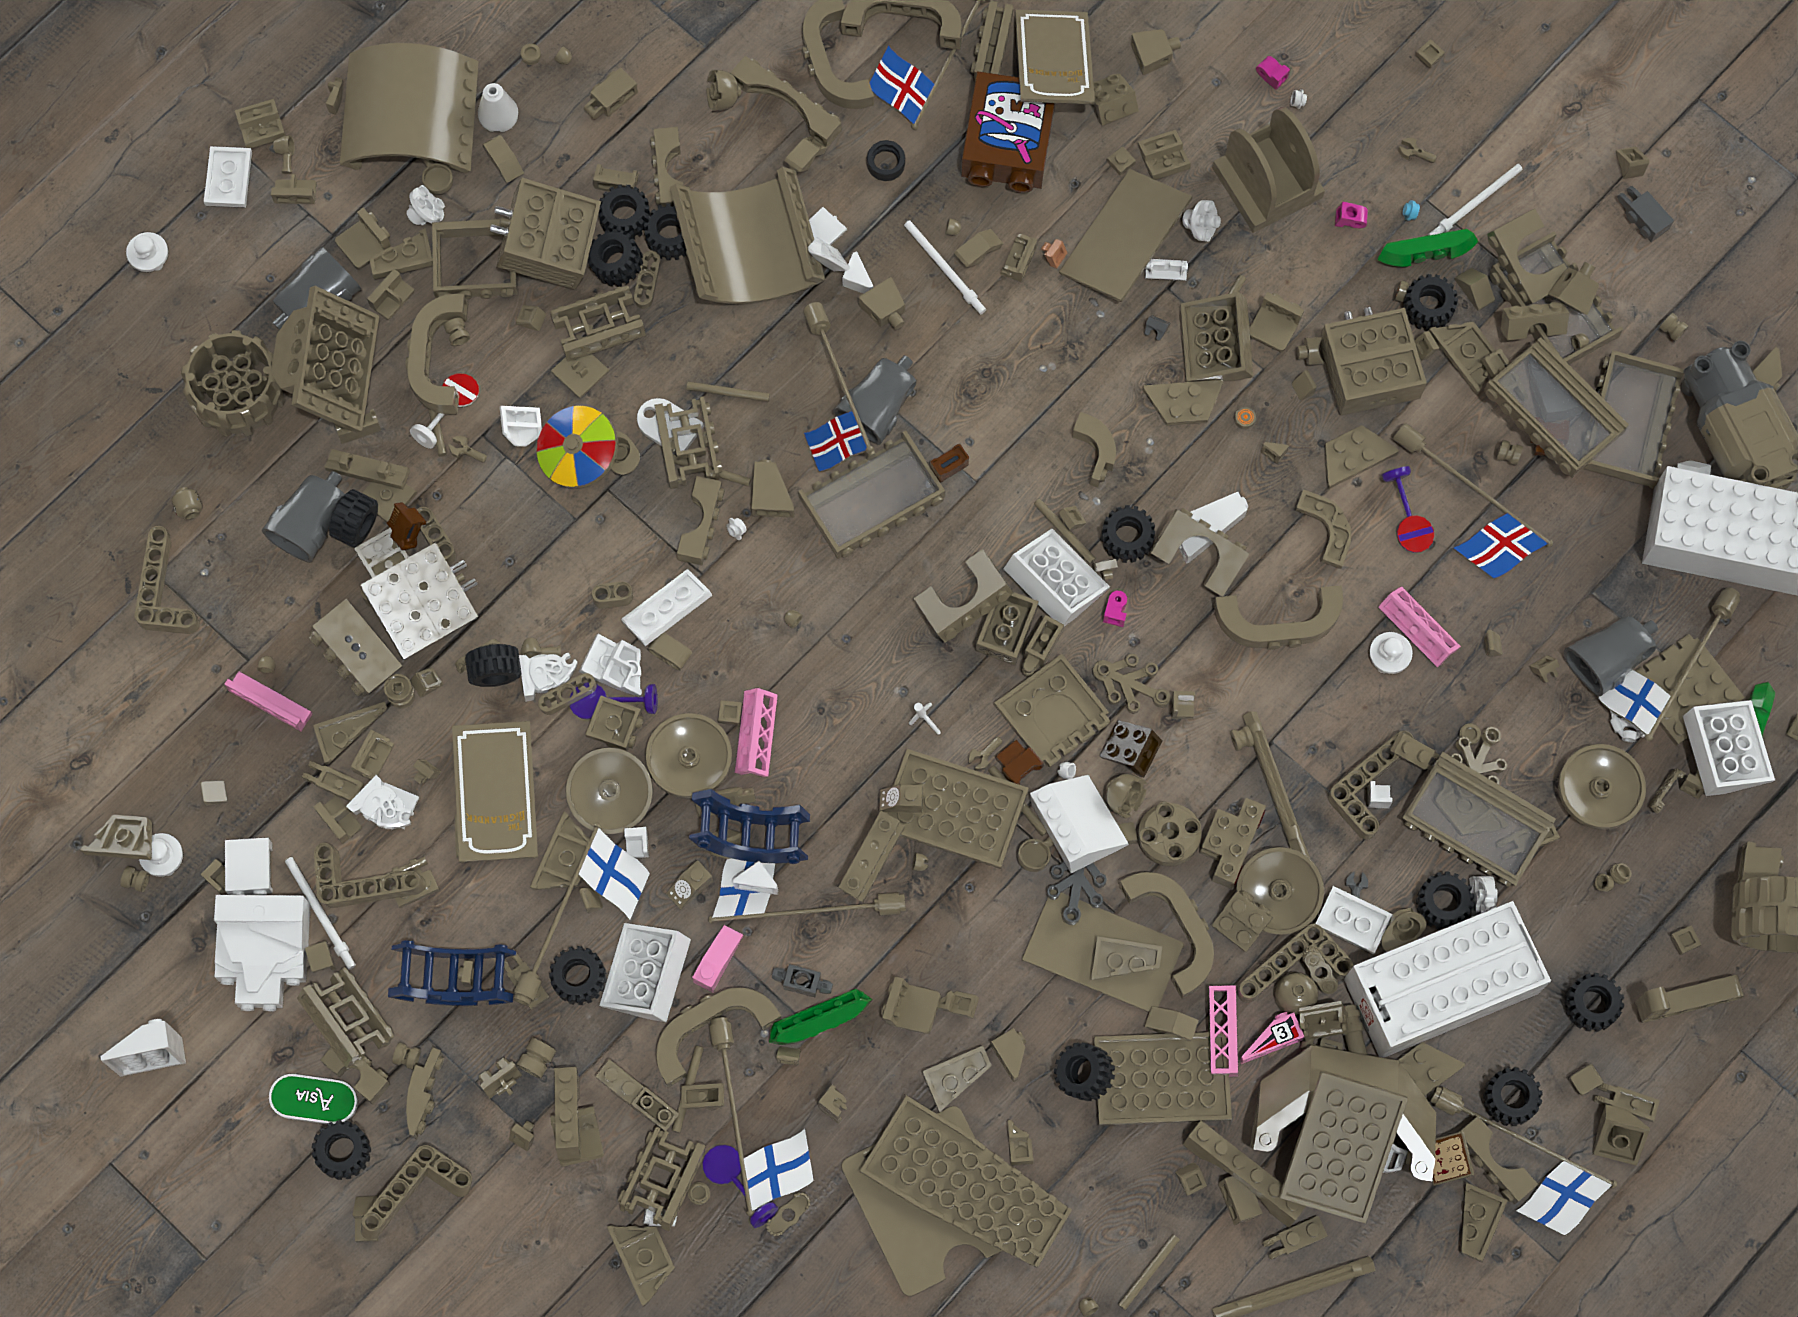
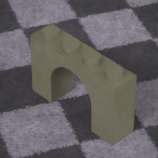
[1487,208,1567,306]
[1149,508,1249,597]
[914,549,1014,642]

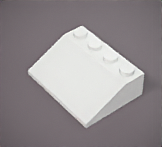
[1004,529,1110,626]
[1683,700,1775,796]
[1030,775,1129,873]
[599,923,691,1022]
[101,1019,186,1077]

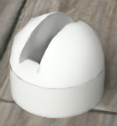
[1057,762,1076,779]

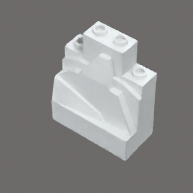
[214,895,311,1011]

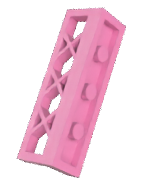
[1379,587,1461,667]
[225,672,312,732]
[735,688,777,777]
[1209,986,1238,1077]

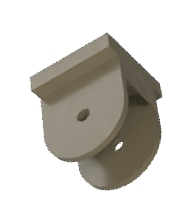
[1212,107,1325,233]

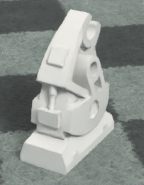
[519,653,578,702]
[346,775,412,830]
[1469,876,1497,918]

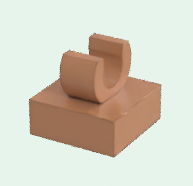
[1041,239,1067,269]

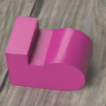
[1256,56,1290,90]
[1335,202,1368,228]
[1103,591,1127,627]

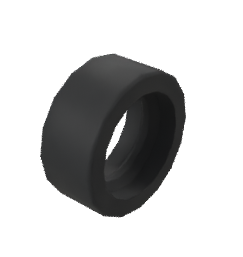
[867,140,905,181]

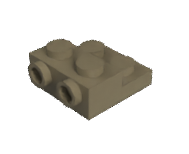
[586,696,644,751]
[1212,890,1273,952]

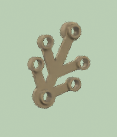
[1093,654,1170,714]
[1451,727,1507,799]

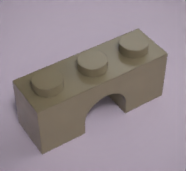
[1501,302,1569,340]
[320,1047,391,1105]

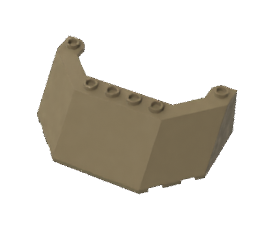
[1250,1045,1436,1181]

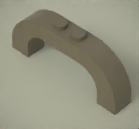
[802,0,874,109]
[841,0,962,50]
[405,294,468,414]
[1214,585,1343,650]
[1119,872,1214,999]
[656,988,782,1088]

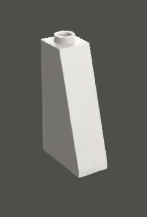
[1179,492,1248,564]

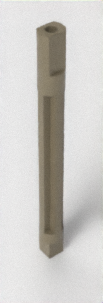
[1243,711,1310,858]
[1212,1256,1376,1317]

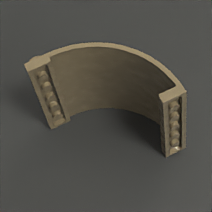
[340,43,479,173]
[670,167,825,304]

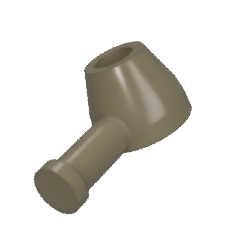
[273,135,295,174]
[521,638,561,658]

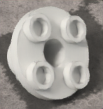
[407,185,445,225]
[1182,200,1221,242]
[126,232,168,272]
[1369,632,1412,674]
[139,833,183,877]

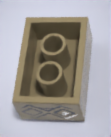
[976,592,1039,666]

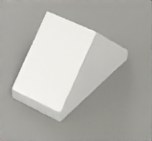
[842,251,873,294]
[733,861,778,895]

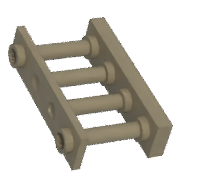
[838,811,905,903]

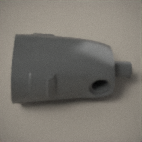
[272,246,361,330]
[833,355,917,445]
[262,471,345,563]
[1564,617,1658,696]

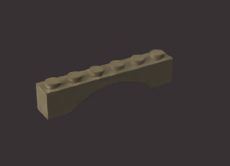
[731,56,842,147]
[1183,1121,1306,1228]

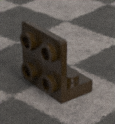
[1100,720,1162,778]

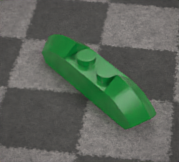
[1377,229,1479,267]
[1749,682,1775,735]
[769,989,873,1045]

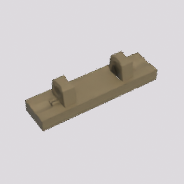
[324,449,410,489]

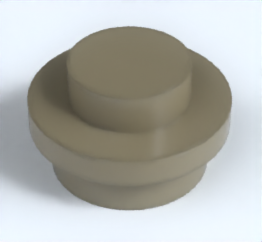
[1610,863,1632,885]
[688,1182,710,1205]

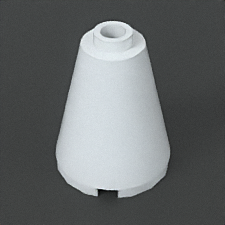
[478,83,518,132]

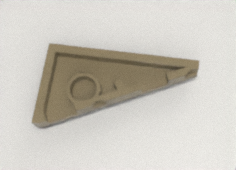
[313,702,388,765]

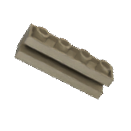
[971,1,1014,81]

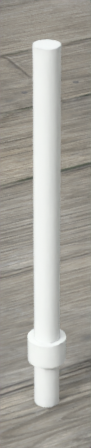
[1428,164,1523,236]
[904,220,986,315]
[285,857,356,970]

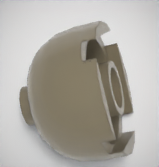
[706,70,741,111]
[1106,774,1147,818]
[1274,972,1319,1017]

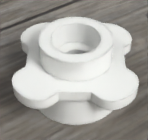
[727,518,746,540]

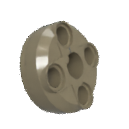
[1138,802,1201,866]

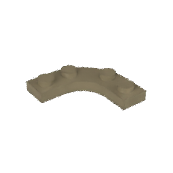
[1295,489,1351,569]

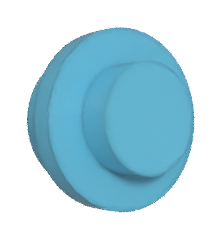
[1403,200,1420,221]

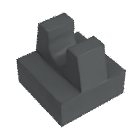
[1145,315,1170,340]

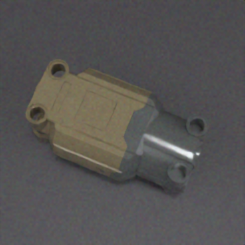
[1680,341,1798,490]

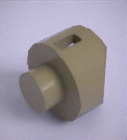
[1297,337,1324,366]

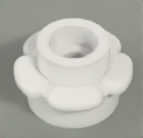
[1290,89,1307,109]

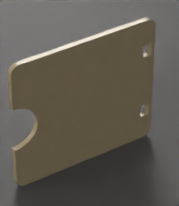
[842,1106,1002,1296]

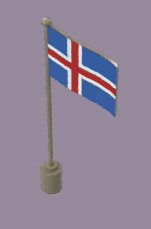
[869,0,990,130]
[804,302,874,472]
[1393,423,1553,579]

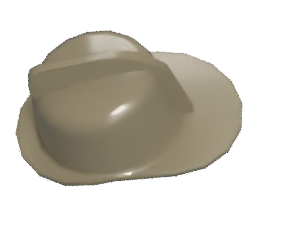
[611,431,640,475]
[1381,907,1426,952]

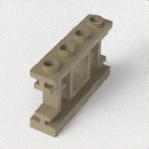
[550,286,646,362]
[654,396,723,489]
[297,967,394,1068]
[618,1126,706,1231]

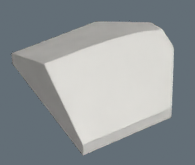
[808,237,850,271]
[500,406,542,447]

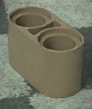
[592,581,633,609]
[648,633,692,671]

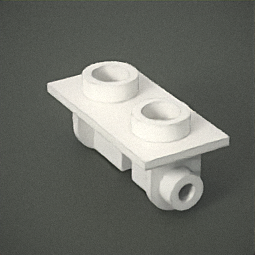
[1145,259,1188,280]

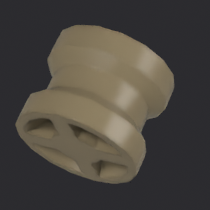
[1230,726,1254,751]

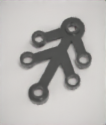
[1047,862,1107,925]

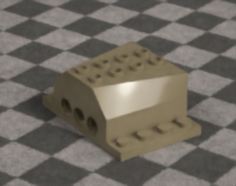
[271,286,379,433]

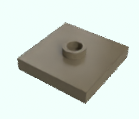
[362,482,417,522]

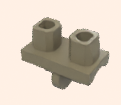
[479,1058,522,1099]

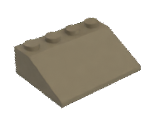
[1181,292,1254,382]

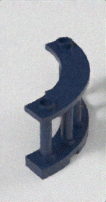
[689,789,810,864]
[388,940,516,1006]

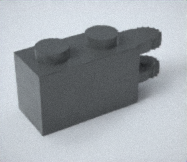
[1617,186,1674,242]

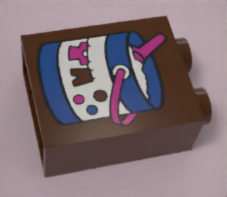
[961,71,1055,193]

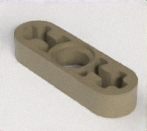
[634,251,661,309]
[538,673,597,715]

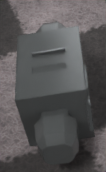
[772,964,833,998]

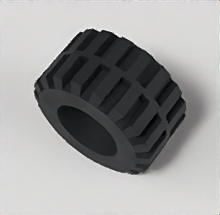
[599,184,651,240]
[644,203,687,261]
[588,229,643,286]
[1403,274,1458,331]
[329,489,378,548]
[1101,505,1155,563]
[465,644,522,687]
[1416,871,1474,930]
[549,946,607,1005]
[1565,973,1624,1032]
[1054,1042,1115,1101]
[1483,1067,1543,1127]
[312,1120,371,1180]

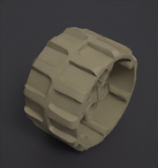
[181,330,285,437]
[1731,876,1798,953]

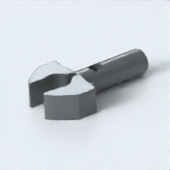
[1345,871,1368,899]

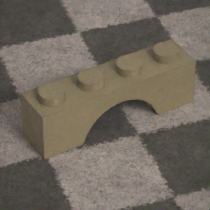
[650,127,684,207]
[677,476,725,566]
[554,1067,581,1160]
[1460,1116,1538,1205]

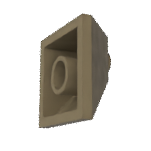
[1593,1104,1650,1166]

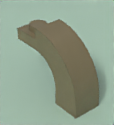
[1072,412,1116,487]

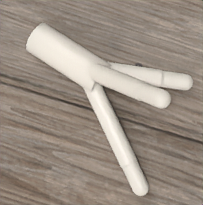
[909,703,941,735]

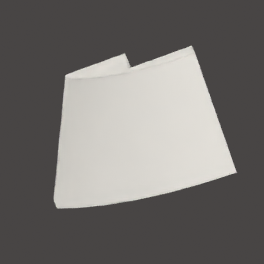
[579,634,642,696]

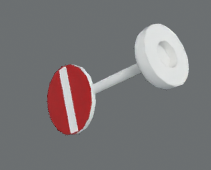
[410,373,479,449]

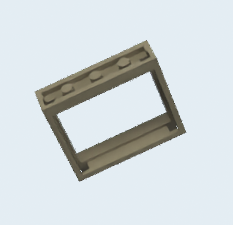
[432,219,518,299]

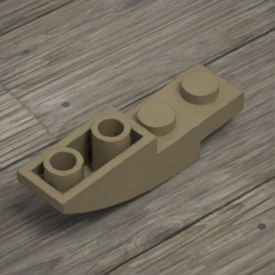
[406,1047,444,1139]
[595,1059,679,1131]

